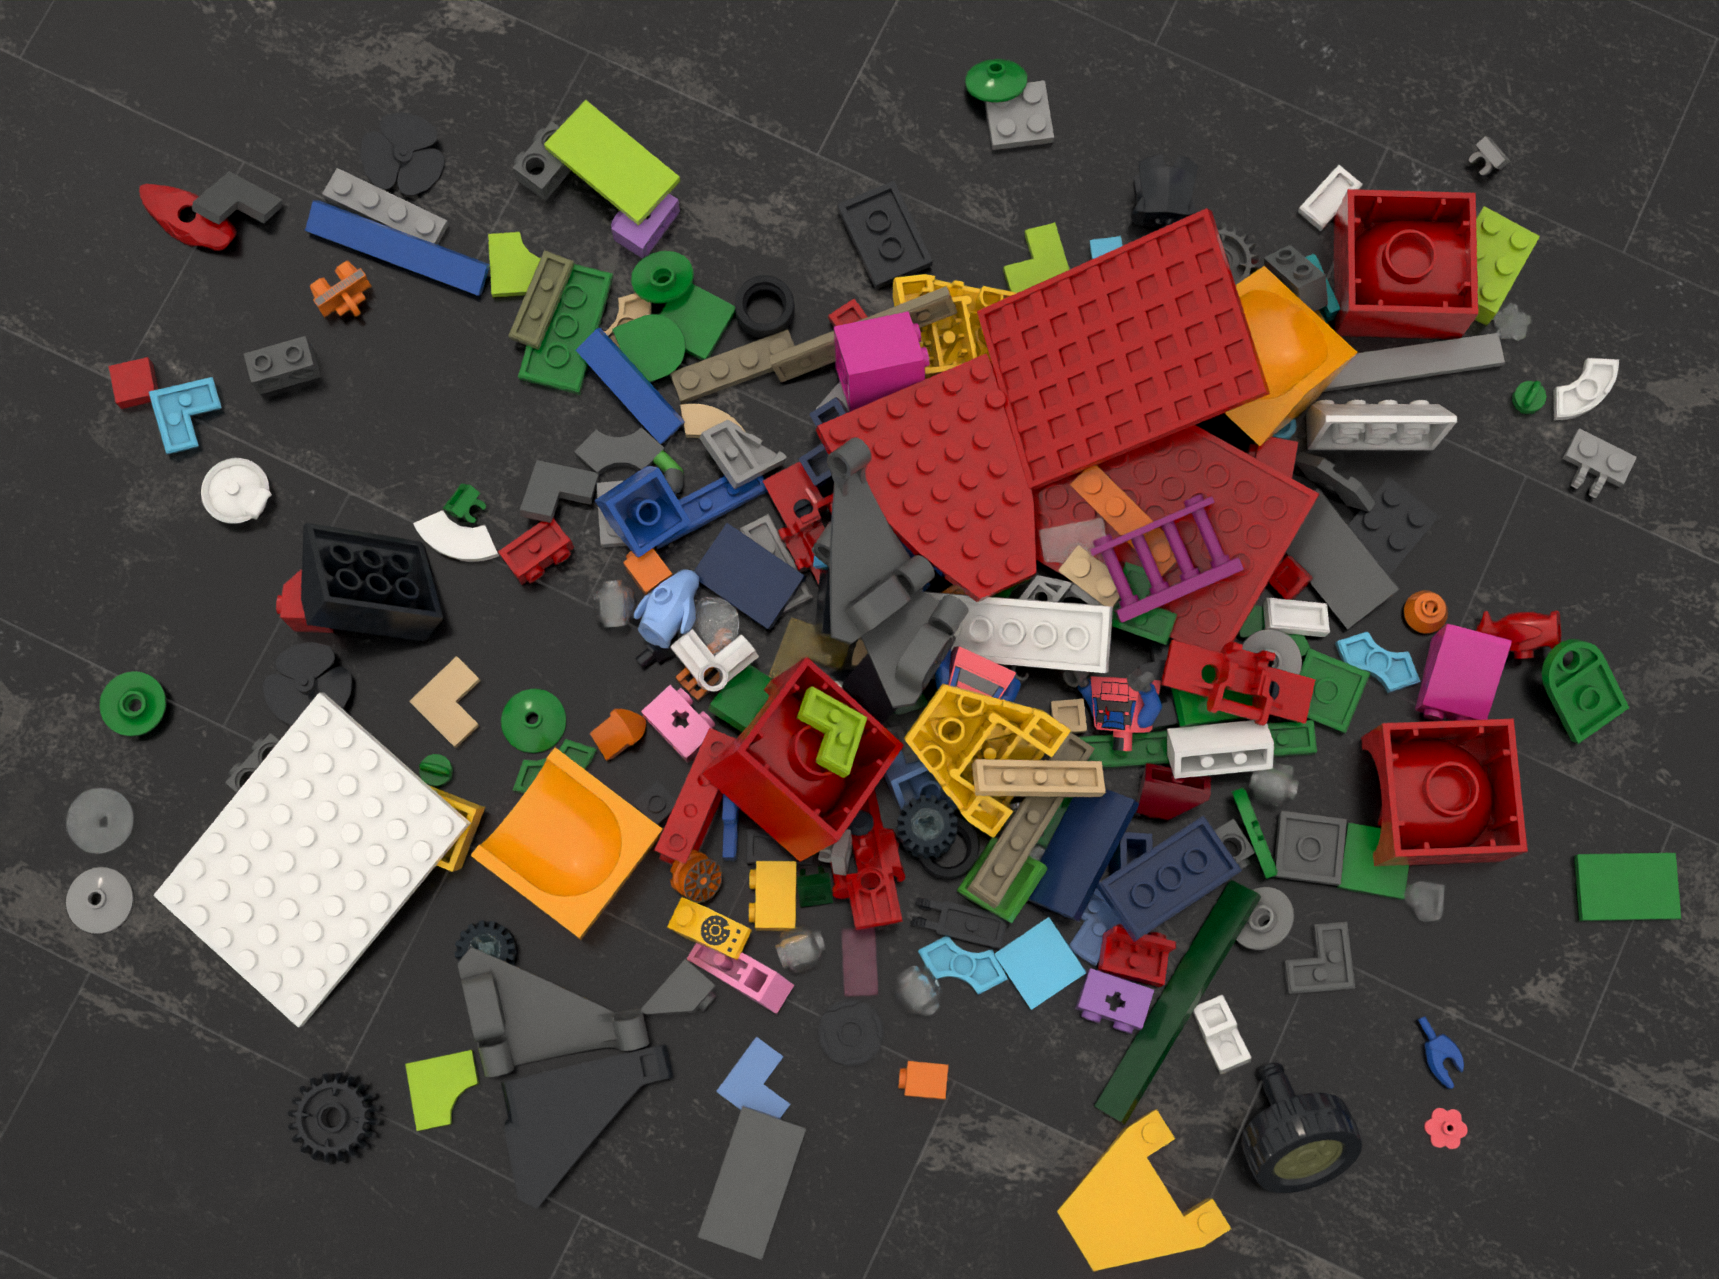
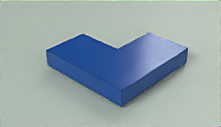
[722,794,739,862]

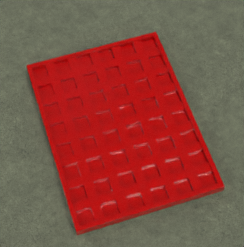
[977,208,1270,490]

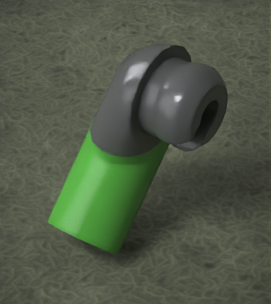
[653,451,684,496]

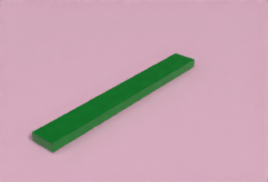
[1079,720,1317,769]

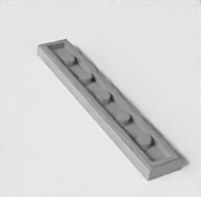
[1323,333,1505,392]

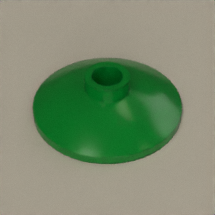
[965,59,1027,102]
[631,251,694,303]
[99,671,166,736]
[501,689,567,753]

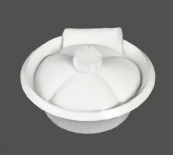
[201,458,272,523]

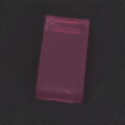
[841,928,878,997]

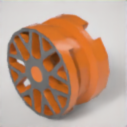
[670,850,723,903]

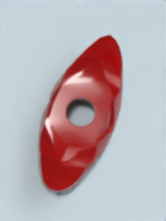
[139,184,236,251]

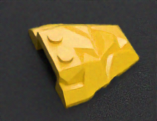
[893,274,1016,379]
[904,684,1071,838]

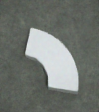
[1553,358,1619,420]
[413,510,499,562]

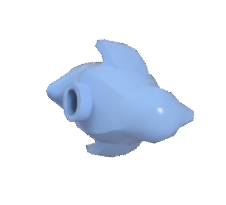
[634,569,699,648]

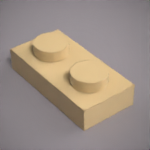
[1058,545,1131,608]

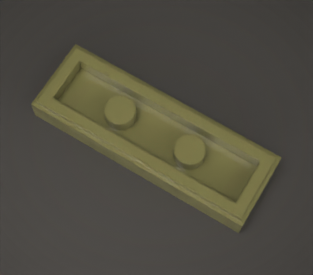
[508,250,575,350]

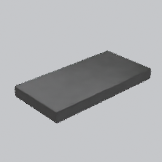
[1286,488,1400,629]
[698,1105,807,1260]

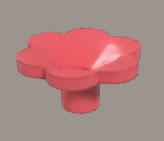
[1424,1108,1468,1149]

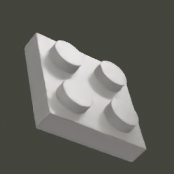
[985,80,1054,150]

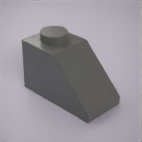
[641,959,717,1016]

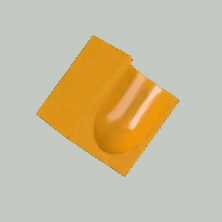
[1225,266,1358,446]
[471,748,663,940]

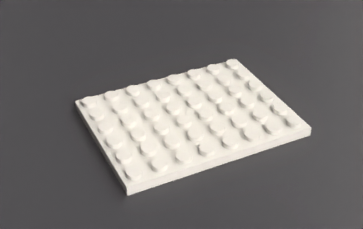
[153,693,471,1028]

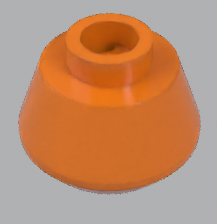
[1404,590,1448,634]

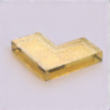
[768,617,851,679]

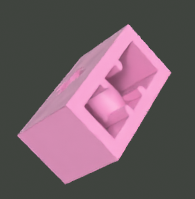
[641,685,716,763]

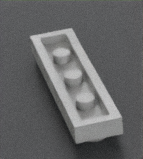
[322,168,449,245]

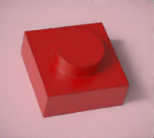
[828,299,868,327]
[1269,556,1313,600]

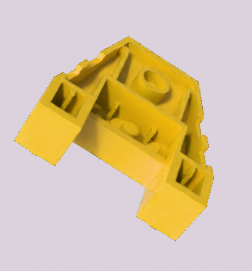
[1057,1109,1231,1271]

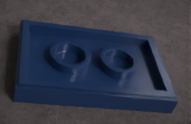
[694,523,807,630]

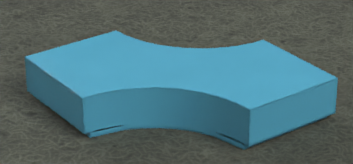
[1335,632,1420,693]
[918,936,1008,995]

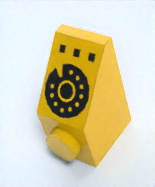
[667,897,752,960]

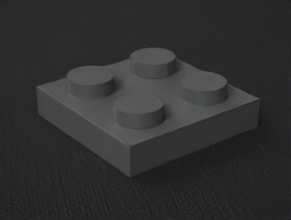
[1273,811,1347,886]

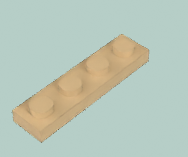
[972,759,1106,797]

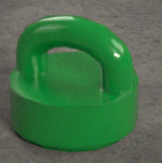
[1512,381,1546,414]
[419,754,453,788]

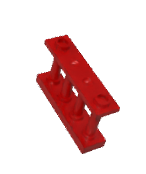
[654,728,736,865]

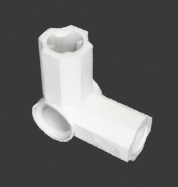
[670,629,759,691]

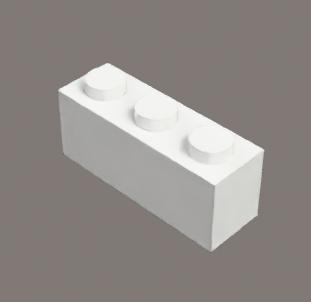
[1167,720,1274,779]

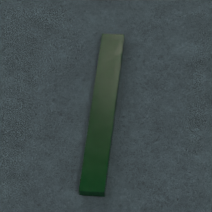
[1095,880,1261,1125]

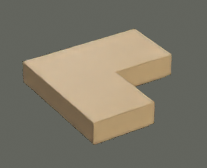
[409,656,481,748]

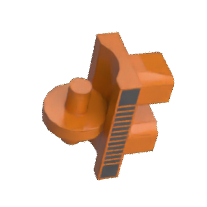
[310,261,371,318]

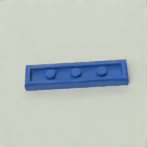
[576,328,685,444]
[655,475,768,550]

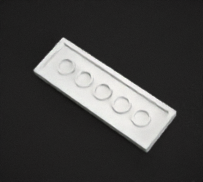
[923,591,1113,673]

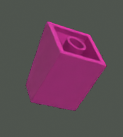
[834,311,929,412]
[1415,623,1512,721]

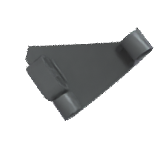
[827,437,935,644]
[812,522,969,708]
[457,946,649,1077]

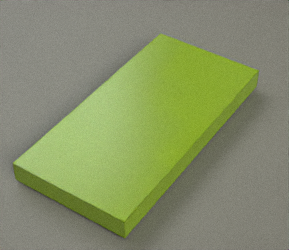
[544,100,680,226]

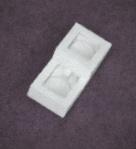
[1193,995,1251,1075]

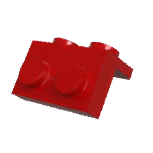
[498,518,574,585]
[1098,924,1176,987]

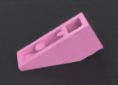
[687,943,794,1014]

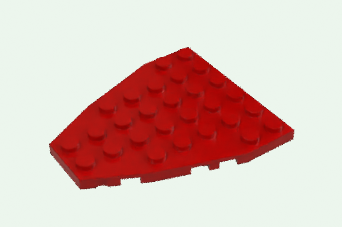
[816,354,1037,603]

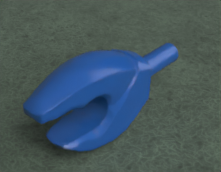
[1418,1016,1464,1089]

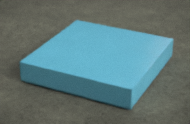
[994,917,1087,1010]

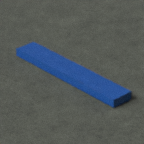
[305,200,490,295]

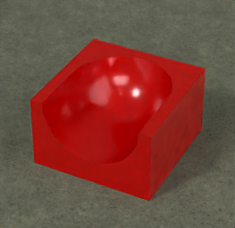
[1334,189,1478,339]
[701,656,904,862]
[1361,719,1528,866]

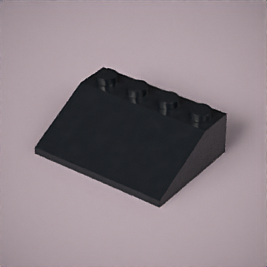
[301,522,443,641]

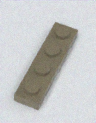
[670,330,794,405]

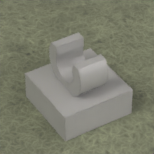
[1469,136,1510,176]
[818,829,853,875]

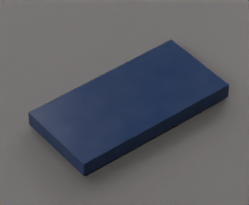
[1028,789,1139,922]
[1096,815,1242,942]

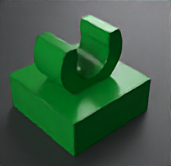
[442,483,486,523]

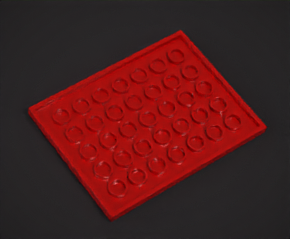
[1031,425,1319,653]

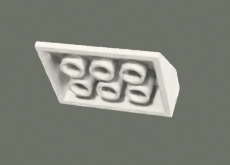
[1306,400,1457,450]

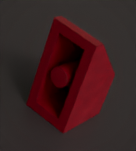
[1136,763,1211,820]

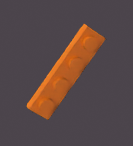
[1070,465,1177,577]

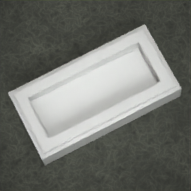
[1297,165,1363,231]
[1263,598,1330,637]

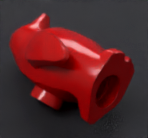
[1476,611,1562,659]

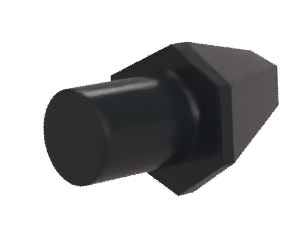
[635,640,677,668]

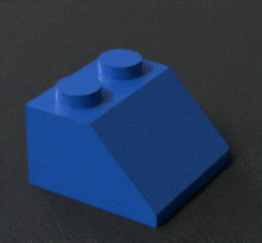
[595,466,691,558]

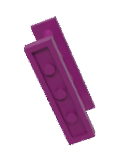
[1088,494,1244,623]

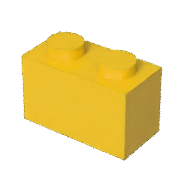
[749,861,797,931]

